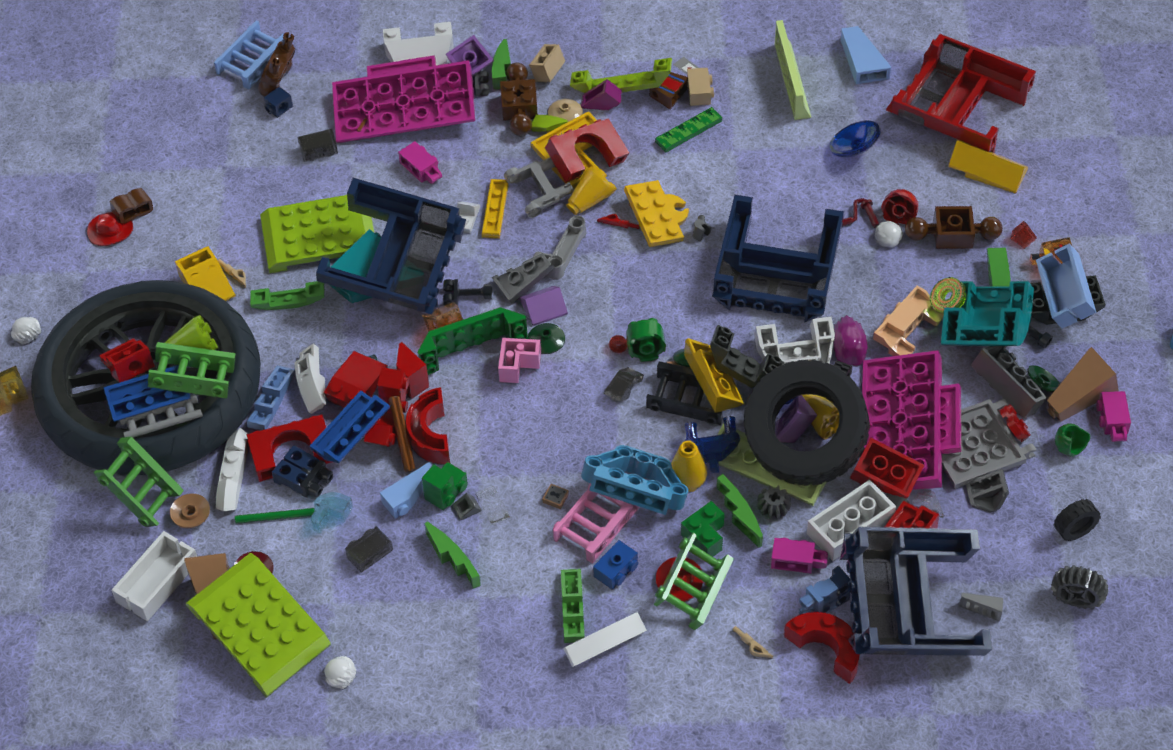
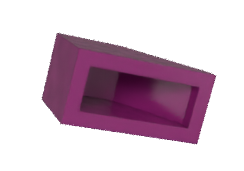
[581,79,622,110]

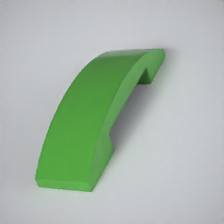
[250,281,325,310]

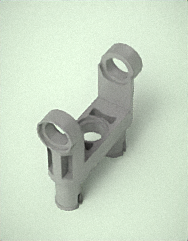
[504,158,574,218]

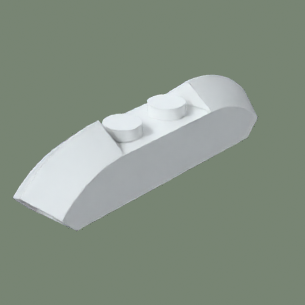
[216,428,249,511]

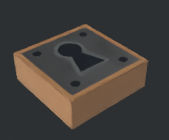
[542,484,569,509]

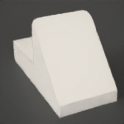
[457,202,480,234]

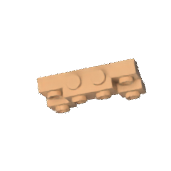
[873,285,944,356]

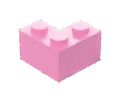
[498,338,541,383]

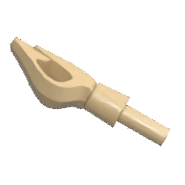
[218,259,246,288]
[732,626,774,658]

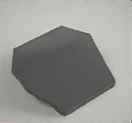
[966,469,1009,512]

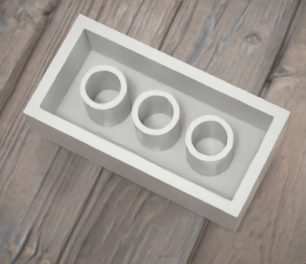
[807,480,896,561]

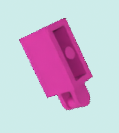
[398,141,442,184]
[1096,391,1131,442]
[771,538,828,574]

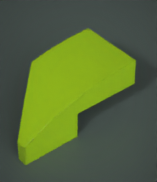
[531,115,568,132]

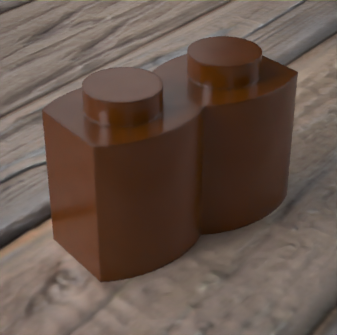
[110,188,153,223]

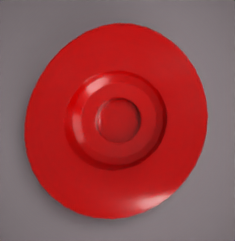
[87,212,133,246]
[656,557,703,602]

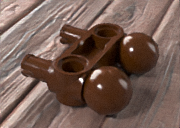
[258,32,296,97]

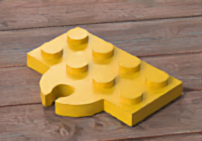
[624,180,689,247]

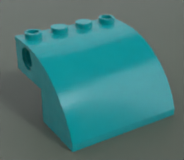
[941,281,1034,346]

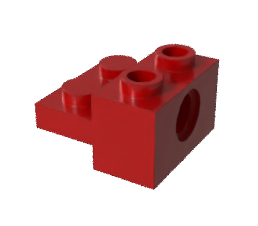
[99,338,155,383]
[883,501,939,538]

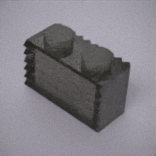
[297,129,338,162]
[345,526,393,573]

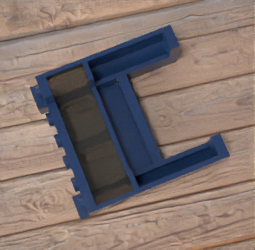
[316,177,466,315]
[712,195,844,323]
[840,527,992,656]

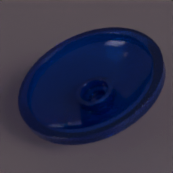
[830,120,881,158]

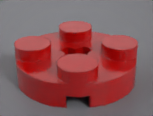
[999,404,1031,442]

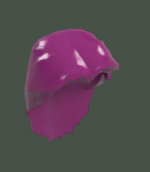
[834,315,868,366]

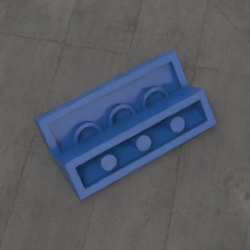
[103,365,191,422]
[310,391,390,463]

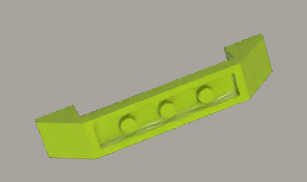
[570,58,672,93]

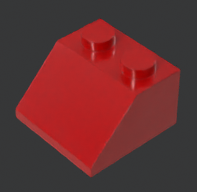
[396,342,429,399]

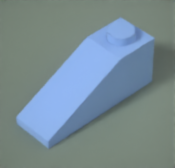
[380,462,432,519]

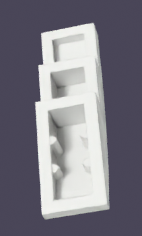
[563,612,647,667]

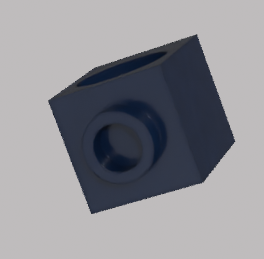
[264,86,293,118]

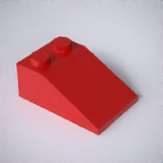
[324,351,388,408]
[850,438,924,499]

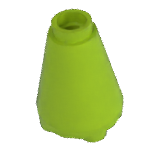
[164,315,218,350]

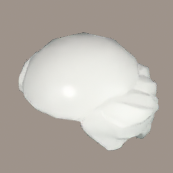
[875,221,903,248]
[11,317,41,344]
[324,656,356,689]

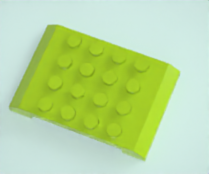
[260,195,374,273]
[186,553,331,698]

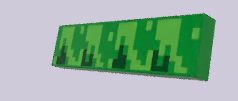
[655,107,722,153]

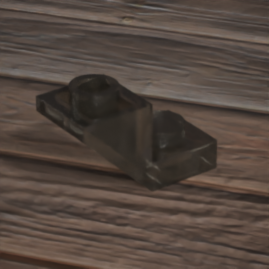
[604,367,644,402]

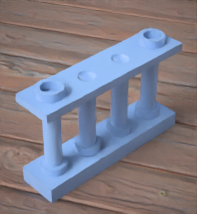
[214,20,284,90]

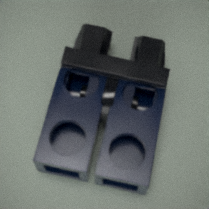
[272,445,333,498]

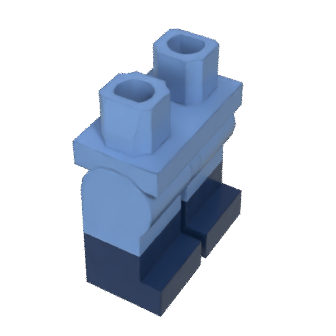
[799,566,850,615]

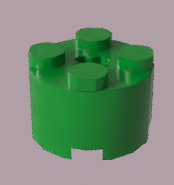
[626,318,666,362]

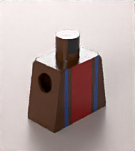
[649,72,688,110]

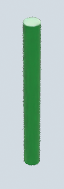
[235,508,315,523]

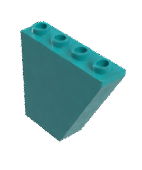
[328,229,425,303]

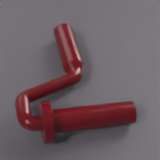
[842,198,879,228]

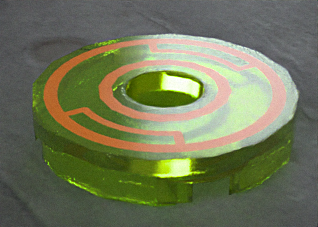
[930,277,966,314]

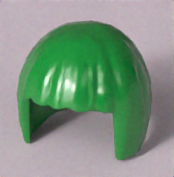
[1055,423,1090,457]

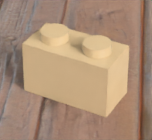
[529,44,565,83]
[687,68,714,106]

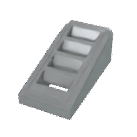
[959,593,1003,621]

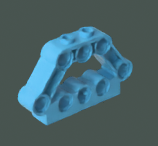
[581,445,688,515]

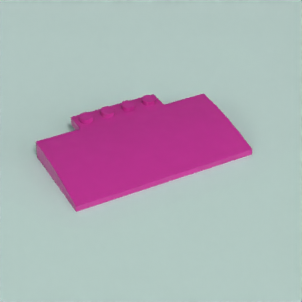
[332,55,475,143]
[860,350,961,490]

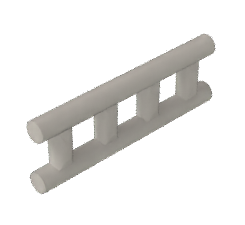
[120,395,203,438]

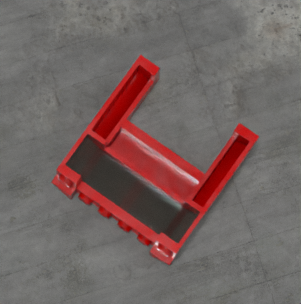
[886,34,1036,152]

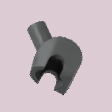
[693,215,711,242]

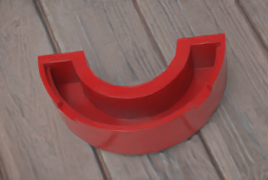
[364,367,409,447]
[406,387,450,464]
[784,612,860,684]

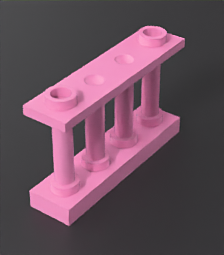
[553,483,639,564]

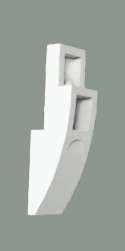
[295,344,326,414]

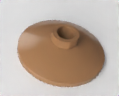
[170,494,210,528]

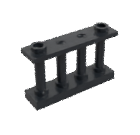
[646,361,722,425]

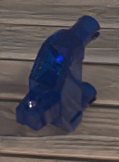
[684,416,740,473]

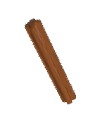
[389,396,415,472]

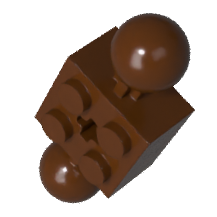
[500,62,538,136]
[905,206,1003,249]

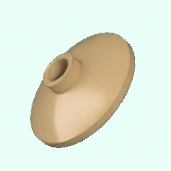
[548,99,583,122]

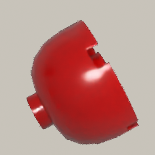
[881,189,919,226]

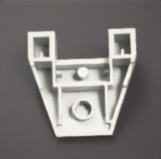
[383,22,454,65]
[754,317,835,364]

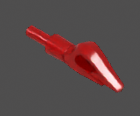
[597,214,640,229]

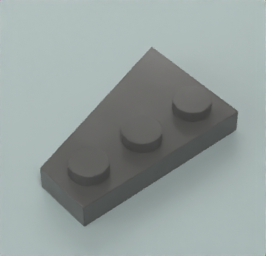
[491,253,555,304]

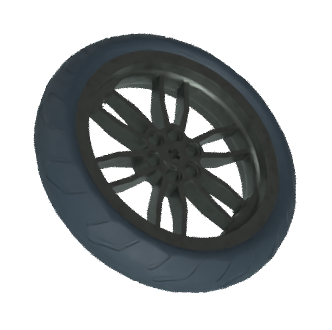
[31,280,261,475]

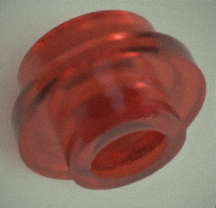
[609,335,627,353]

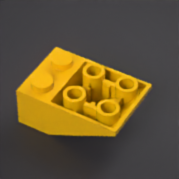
[175,246,236,301]

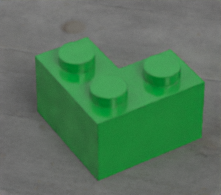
[422,462,468,511]
[681,501,725,557]

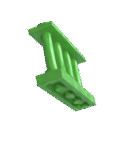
[148,342,236,398]
[93,437,184,527]
[654,533,734,630]

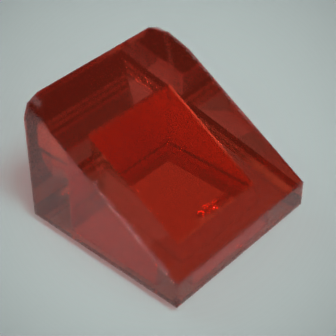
[1011,221,1037,249]

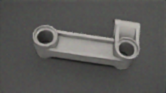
[532,215,586,279]

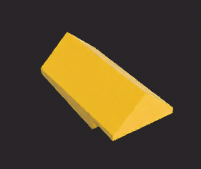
[948,140,1028,193]
[684,338,744,413]

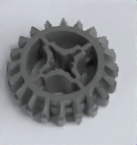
[1051,565,1108,609]

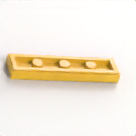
[482,179,509,239]

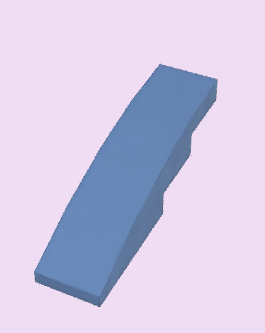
[247,365,295,430]

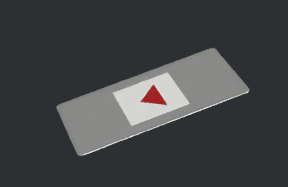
[673,57,699,74]

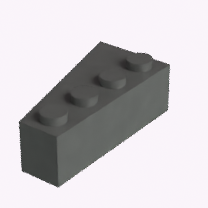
[971,346,1046,418]

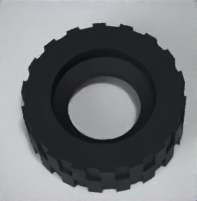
[1054,499,1101,541]

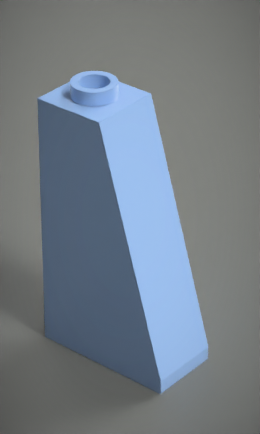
[841,26,891,84]

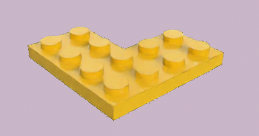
[531,111,600,189]

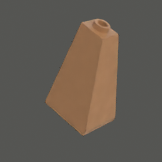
[1047,347,1119,422]
[184,553,230,639]

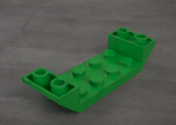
[418,307,528,375]

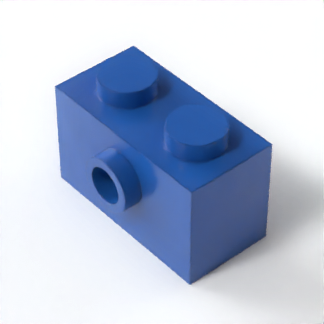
[593,540,639,590]

